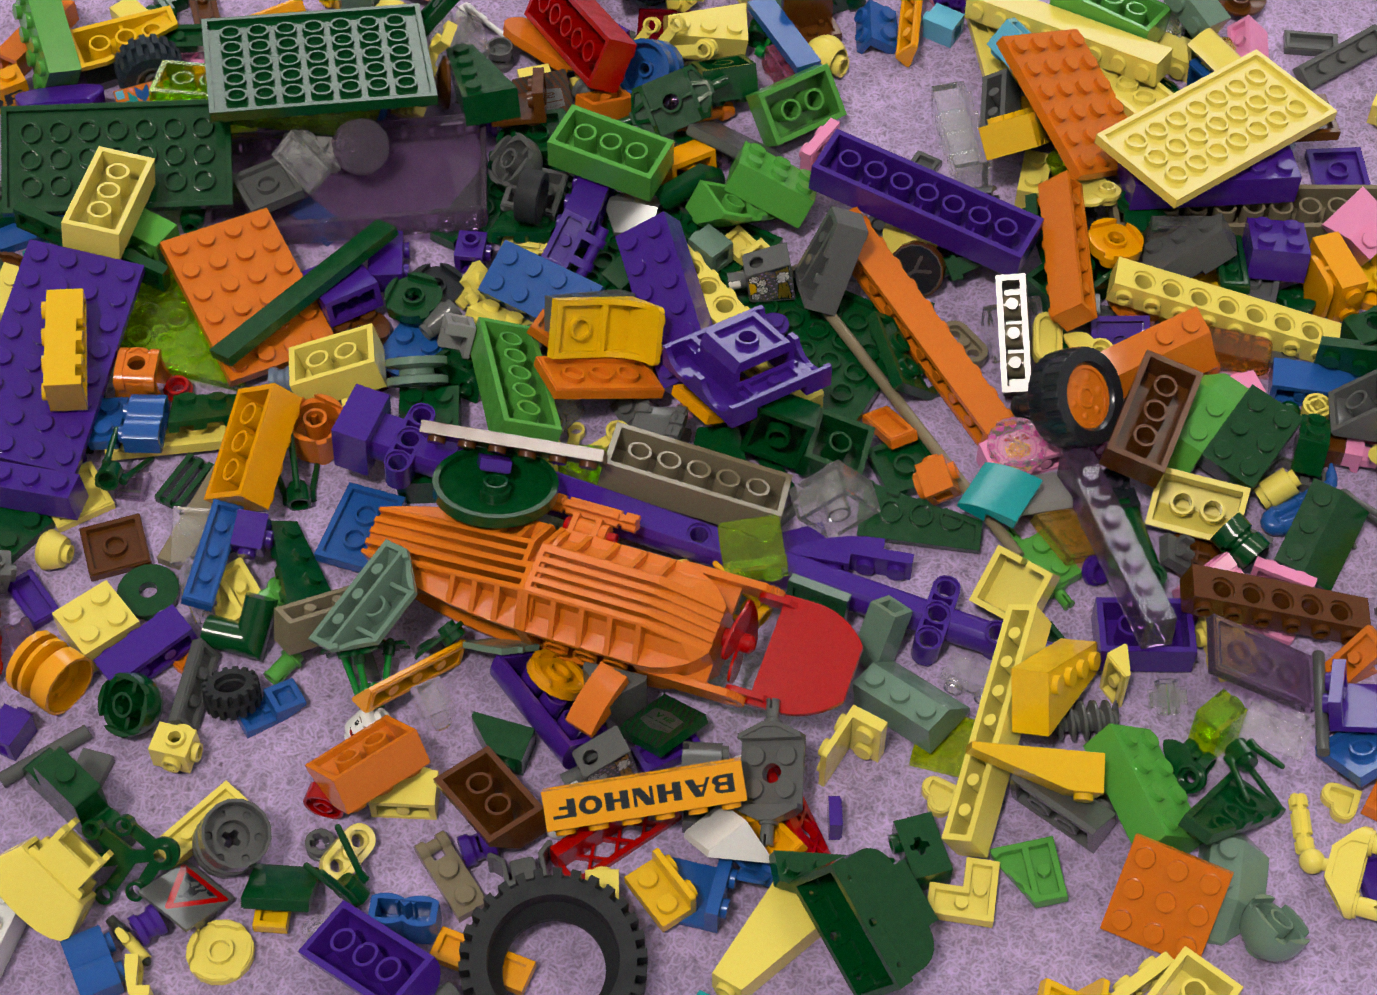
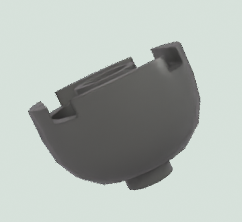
[488,133,543,189]

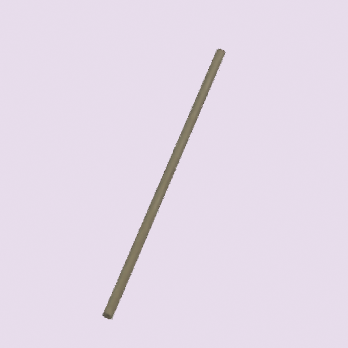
[791,264,1024,557]

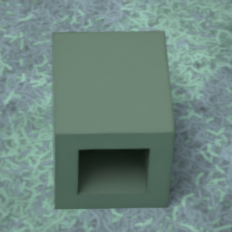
[688,224,733,272]

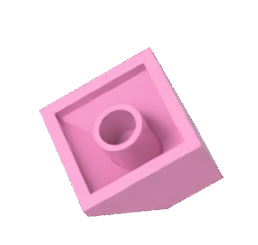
[1321,187,1377,266]

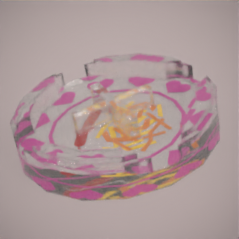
[987,417,1048,472]

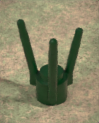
[95,426,155,491]
[277,433,320,511]
[1223,738,1285,807]
[303,824,370,907]

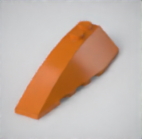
[1101,306,1218,399]

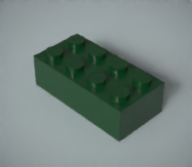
[397,385,462,504]

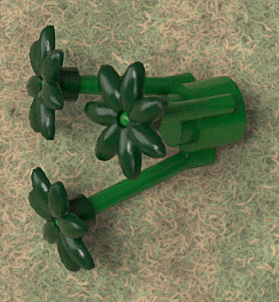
[320,637,410,710]

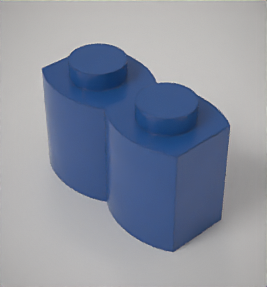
[118,394,170,453]
[368,893,442,944]
[60,925,126,995]

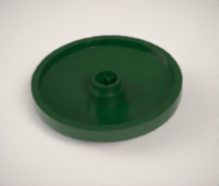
[432,446,559,528]

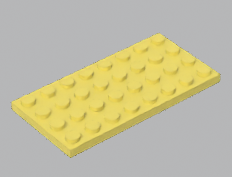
[1094,49,1337,209]

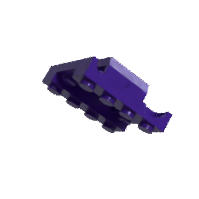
[663,305,832,428]

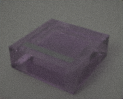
[113,469,152,502]

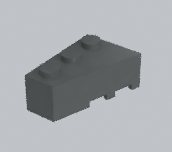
[793,206,868,316]

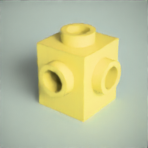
[148,722,203,773]

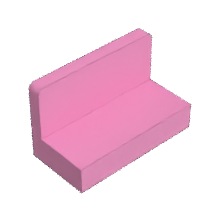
[1227,15,1269,58]

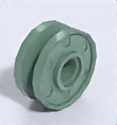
[385,355,449,388]

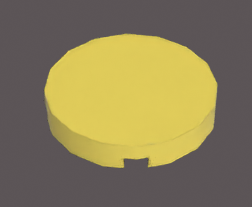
[186,919,255,985]

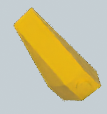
[70,5,179,72]
[966,741,1105,803]

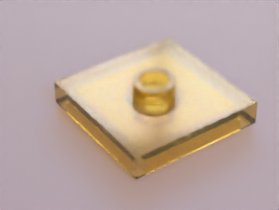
[1030,508,1112,565]

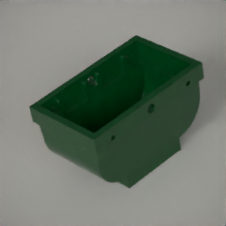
[790,848,939,995]

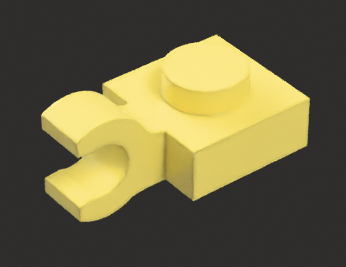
[455,260,488,310]

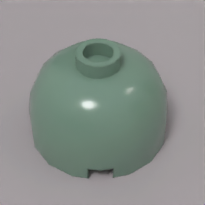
[1239,894,1310,963]

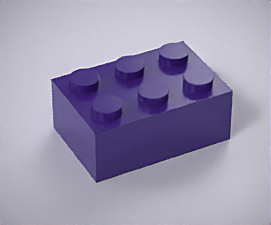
[1091,597,1197,672]

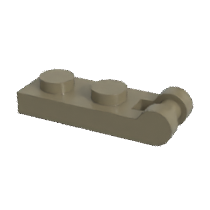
[414,830,485,923]

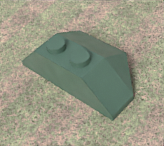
[308,539,418,653]
[1198,832,1269,946]

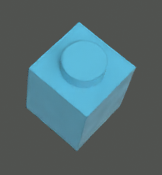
[921,3,965,48]

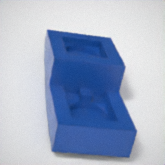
[237,678,306,739]

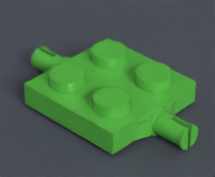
[1006,527,1082,611]

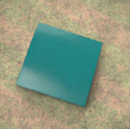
[957,462,1043,529]

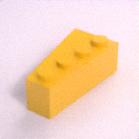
[978,107,1051,161]
[41,288,88,412]
[1011,638,1101,737]

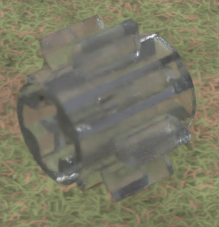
[1147,678,1188,716]

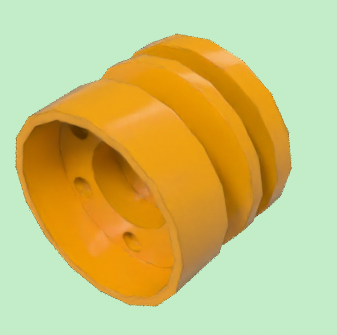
[5,630,94,716]

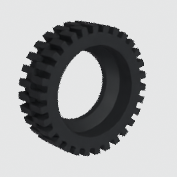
[458,867,648,995]

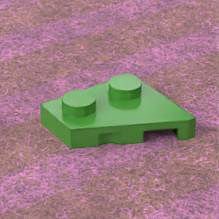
[990,836,1068,908]

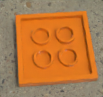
[1100,833,1234,959]

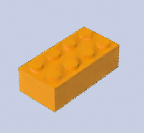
[204,383,302,511]

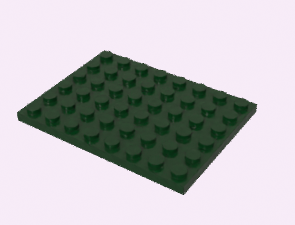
[201,3,438,123]

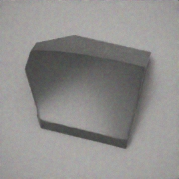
[606,192,663,236]

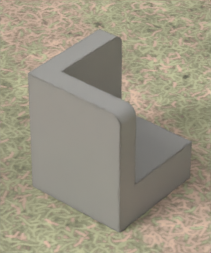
[437,312,477,359]

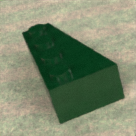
[446,43,521,127]

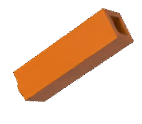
[0,0,79,76]

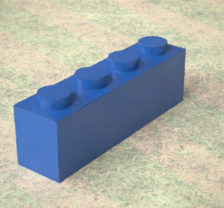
[1268,357,1360,406]

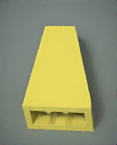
[712,883,821,995]

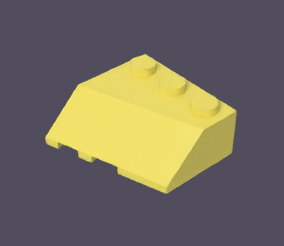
[663,3,748,60]

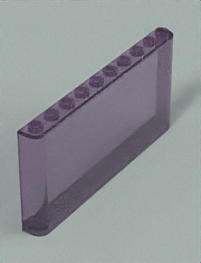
[204,114,489,245]

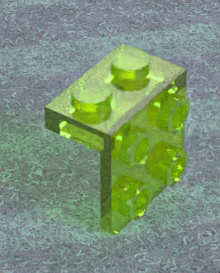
[718,515,788,581]

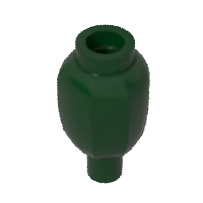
[179,209,208,233]

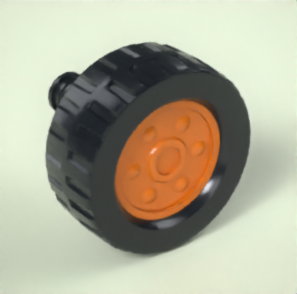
[1010,346,1124,450]

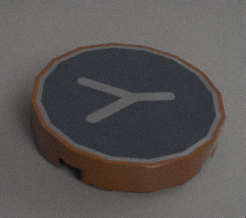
[893,240,946,297]

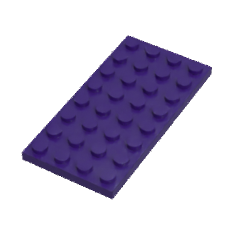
[0,239,145,474]

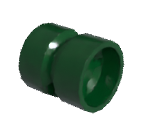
[1210,512,1271,571]

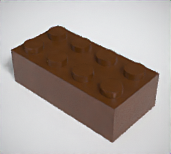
[1098,350,1204,488]

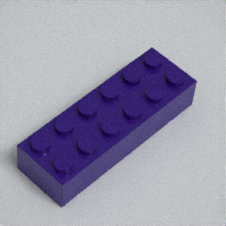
[1117,145,1302,210]
[615,211,713,394]

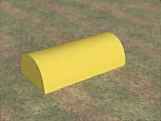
[1187,28,1241,72]

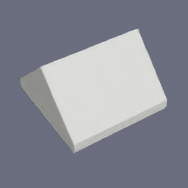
[684,805,770,863]

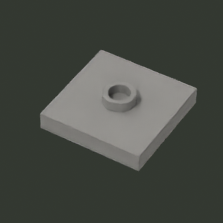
[1022,472,1073,516]

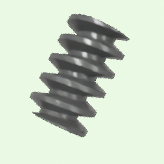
[1053,700,1119,741]

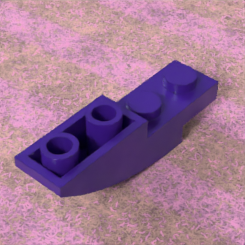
[788,536,914,580]

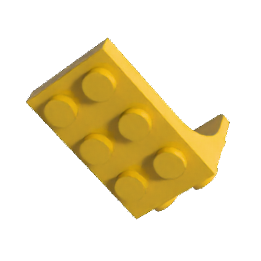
[547,296,666,366]

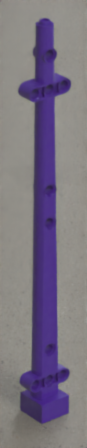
[331,384,1053,666]

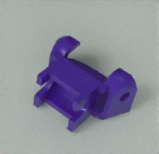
[15,84,106,106]

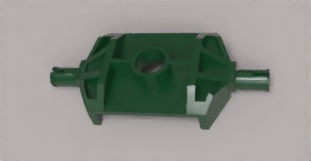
[618,65,731,136]

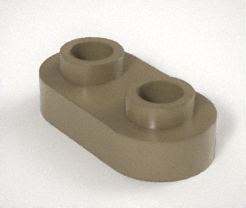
[946,321,988,368]

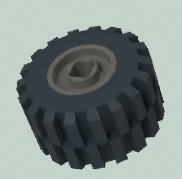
[114,34,187,100]

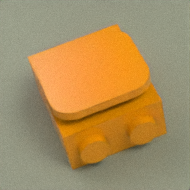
[1301,231,1369,322]

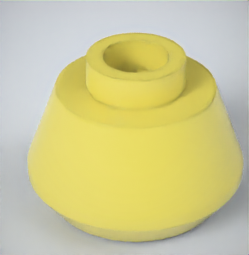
[35,529,75,571]

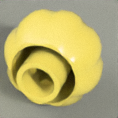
[808,34,849,78]

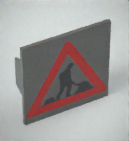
[138,860,234,932]

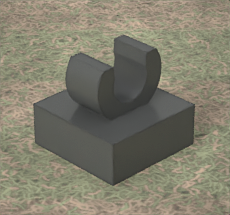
[1159,532,1195,575]

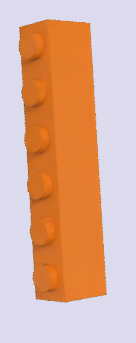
[1037,170,1097,332]

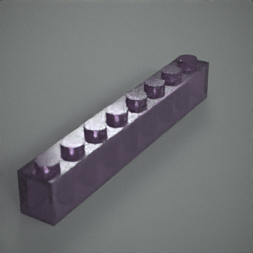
[1057,447,1177,649]

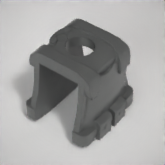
[631,403,692,444]

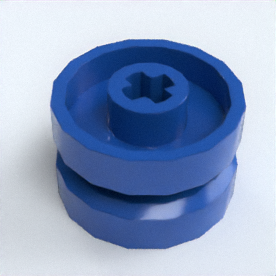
[620,38,684,98]

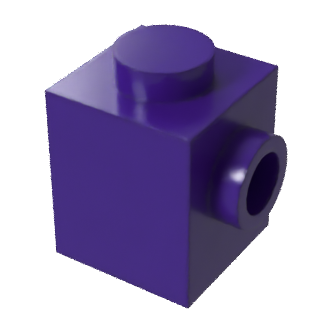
[454,230,493,274]
[230,509,274,560]

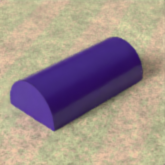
[490,649,608,770]
[298,900,441,995]

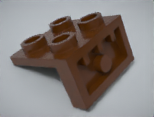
[491,67,547,128]

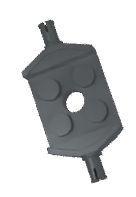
[735,698,806,847]

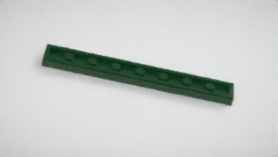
[209,219,399,366]

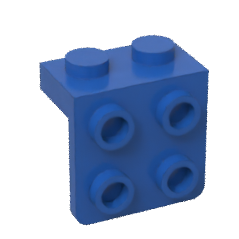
[672,857,739,933]

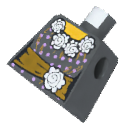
[727,242,796,302]
[559,725,638,785]

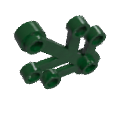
[82,814,180,905]

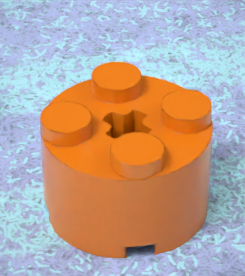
[292,394,343,465]

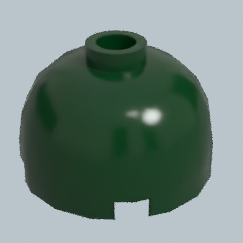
[98,672,164,737]

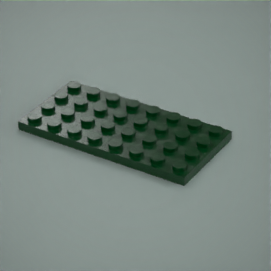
[1,99,234,217]

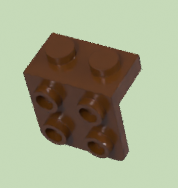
[781,0,842,43]

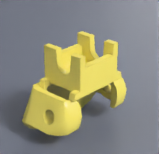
[0,817,114,941]

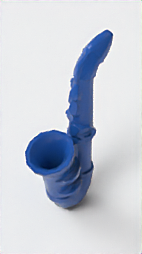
[1260,463,1338,536]

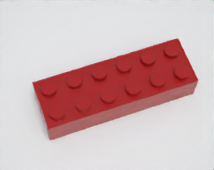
[524,0,637,93]

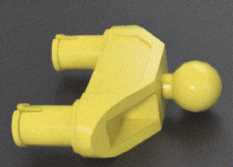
[1298,826,1377,921]

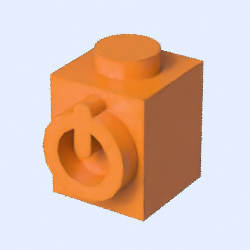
[912,454,962,506]

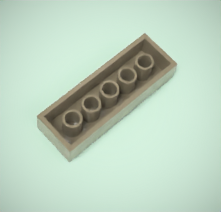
[597,421,793,541]

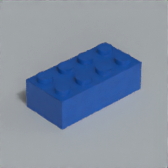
[477,240,606,322]

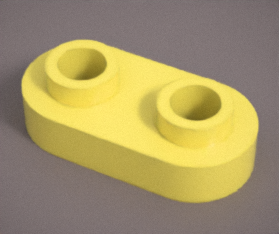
[319,823,376,880]

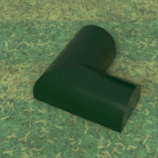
[655,163,726,211]
[200,592,278,661]

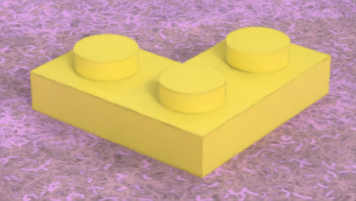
[927,857,1000,928]

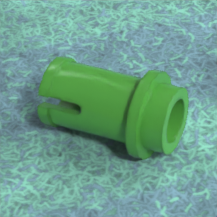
[263,650,304,685]

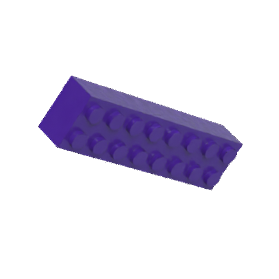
[808,129,1044,275]

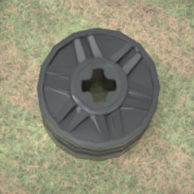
[192,799,272,879]

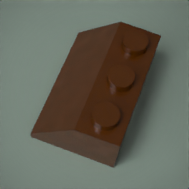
[433,746,547,849]

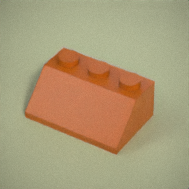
[305,715,431,815]

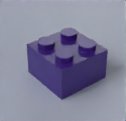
[1242,217,1311,283]

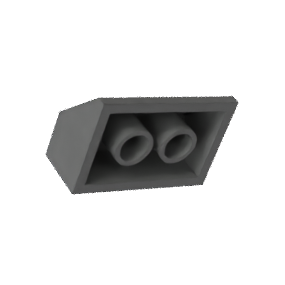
[1010,774,1116,854]

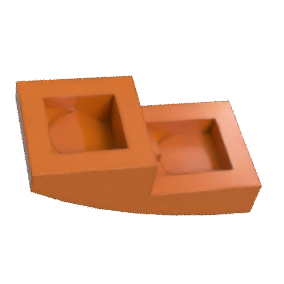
[565,661,629,738]

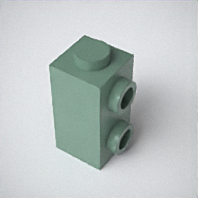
[858,595,913,668]

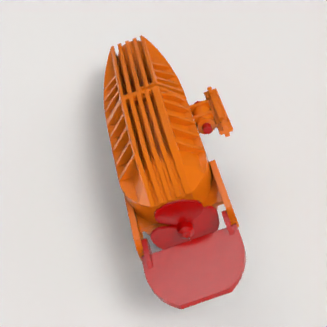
[361,493,864,717]

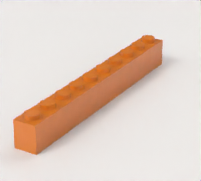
[849,207,1017,446]

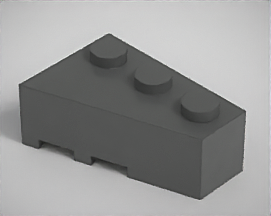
[1142,213,1237,278]

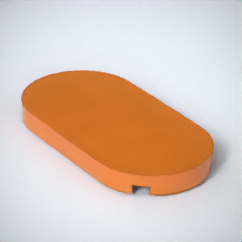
[502,17,578,76]

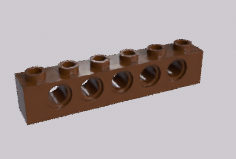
[1179,563,1371,645]

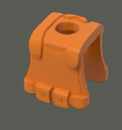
[113,347,173,398]

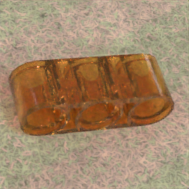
[1207,325,1273,376]

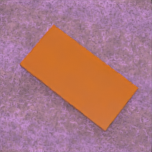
[534,356,665,399]

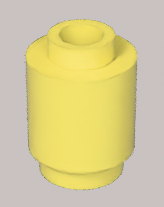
[1254,467,1301,510]

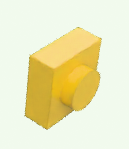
[252,909,291,934]

